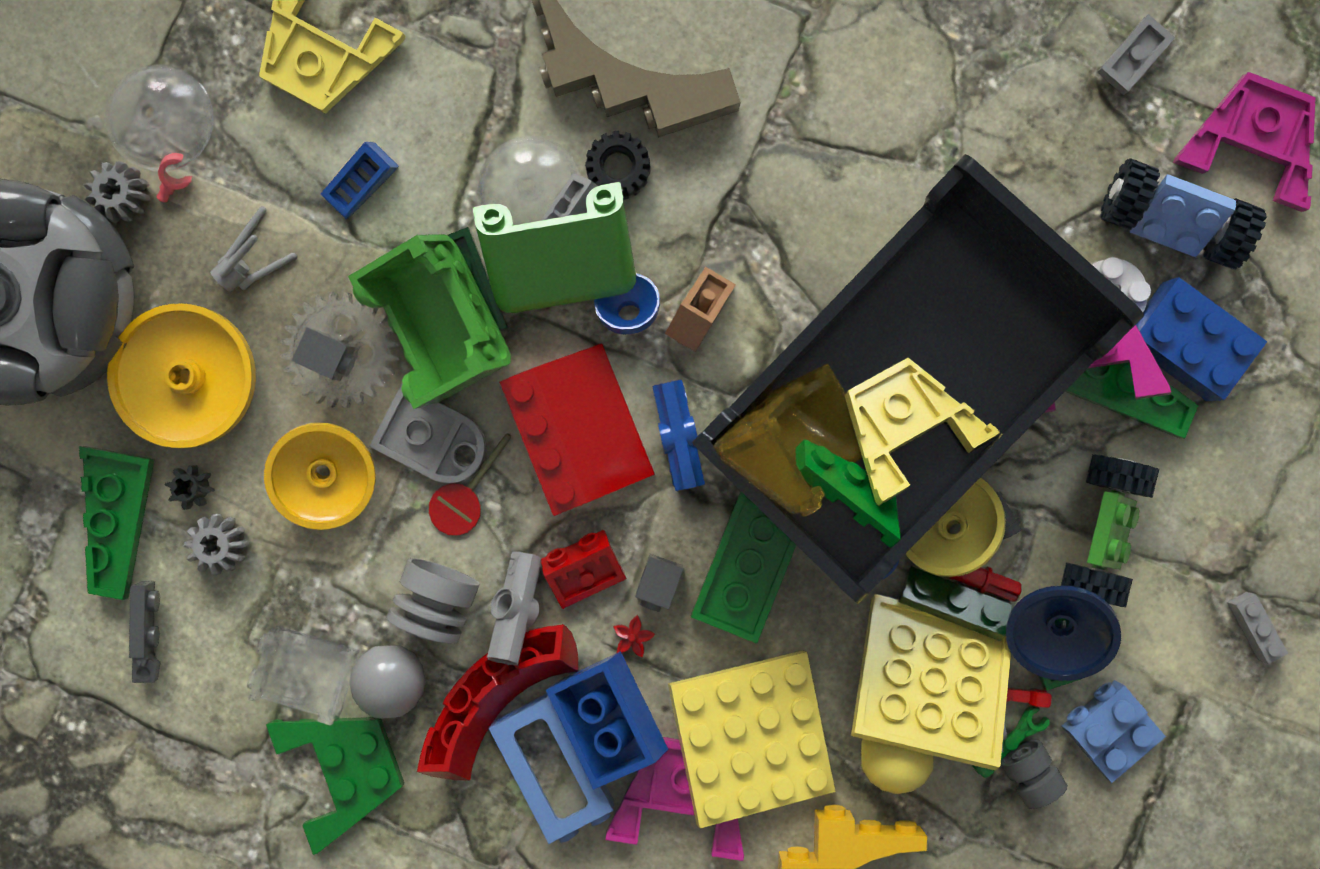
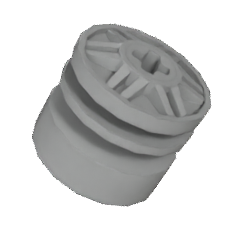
[386,558,480,644]

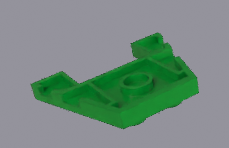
[266,717,404,855]

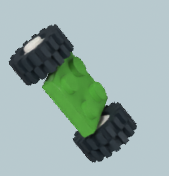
[1061,454,1159,607]

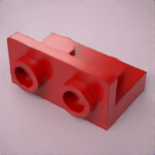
[541,530,627,609]

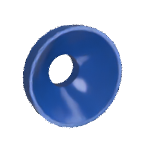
[594,273,660,335]

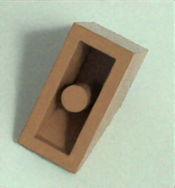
[665,267,736,352]

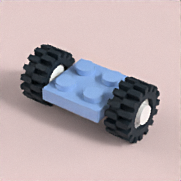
[1100,158,1267,270]

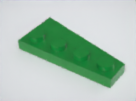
[79,446,155,600]

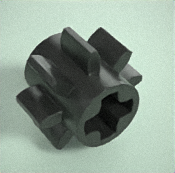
[165,465,215,510]

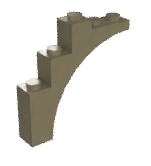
[532,0,741,138]

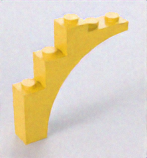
[778,805,927,869]

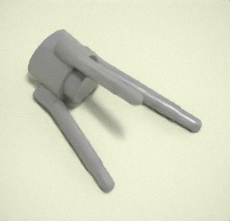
[210,206,297,292]

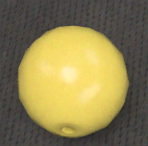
[861,739,934,794]

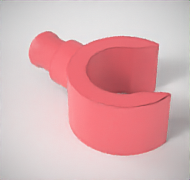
[156,153,192,203]

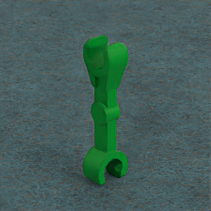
[972,706,1050,778]

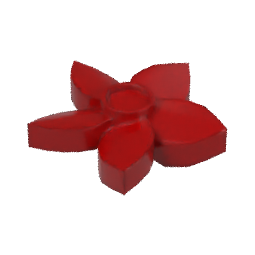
[613,615,655,658]

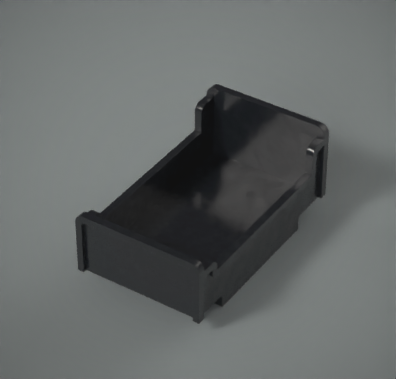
[692,154,1144,604]

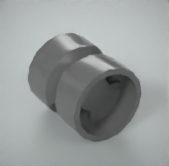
[1001,740,1068,809]

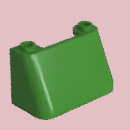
[473,182,637,313]

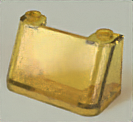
[713,363,862,517]

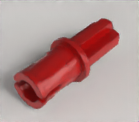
[948,566,1022,602]

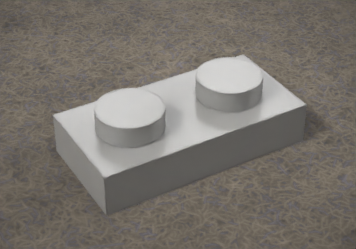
[1097,14,1175,95]

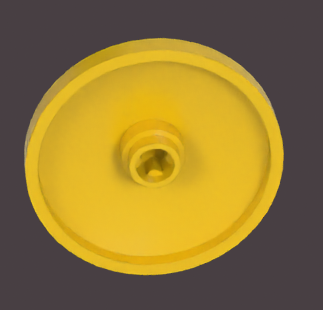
[107,303,256,448]

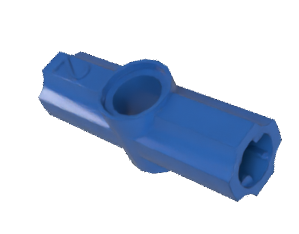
[652,380,705,491]

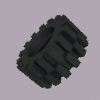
[585,131,650,200]

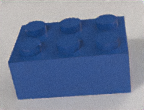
[1136,277,1267,401]
[546,651,668,790]

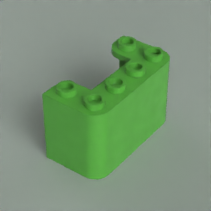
[348,234,511,409]

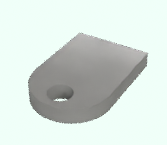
[369,383,486,483]

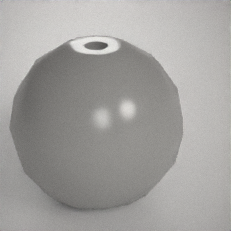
[349,645,426,718]

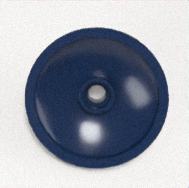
[1006,586,1121,681]

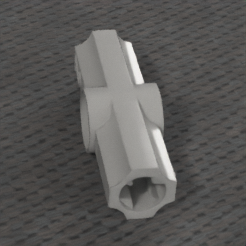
[487,552,542,666]

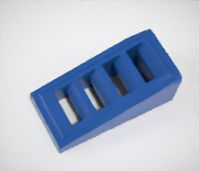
[320,142,399,219]

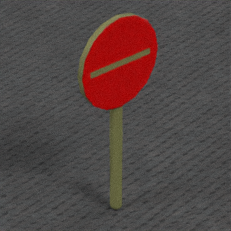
[429,433,511,536]

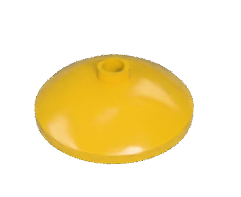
[264,423,376,530]

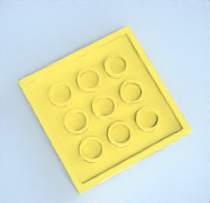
[851,594,1011,770]
[668,650,835,828]

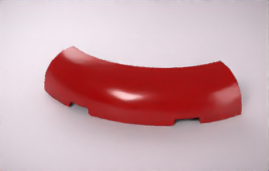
[417,624,578,781]

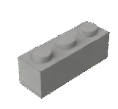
[1227,592,1288,664]

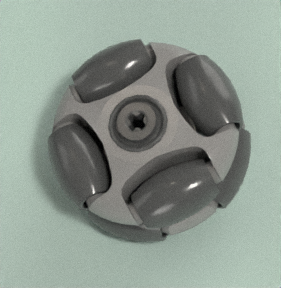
[0,178,134,406]

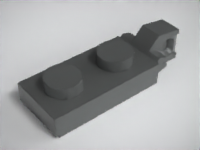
[129,581,161,683]

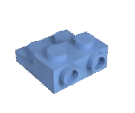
[1062,680,1166,783]

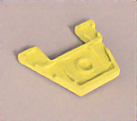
[259,0,406,114]
[845,358,1000,506]

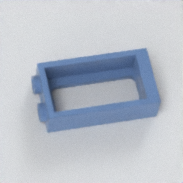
[489,693,614,844]

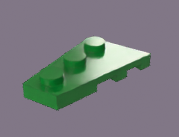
[796,439,901,548]

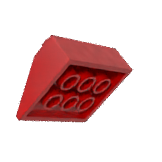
[499,343,655,516]

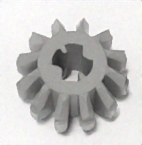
[83,161,151,223]
[183,514,249,575]

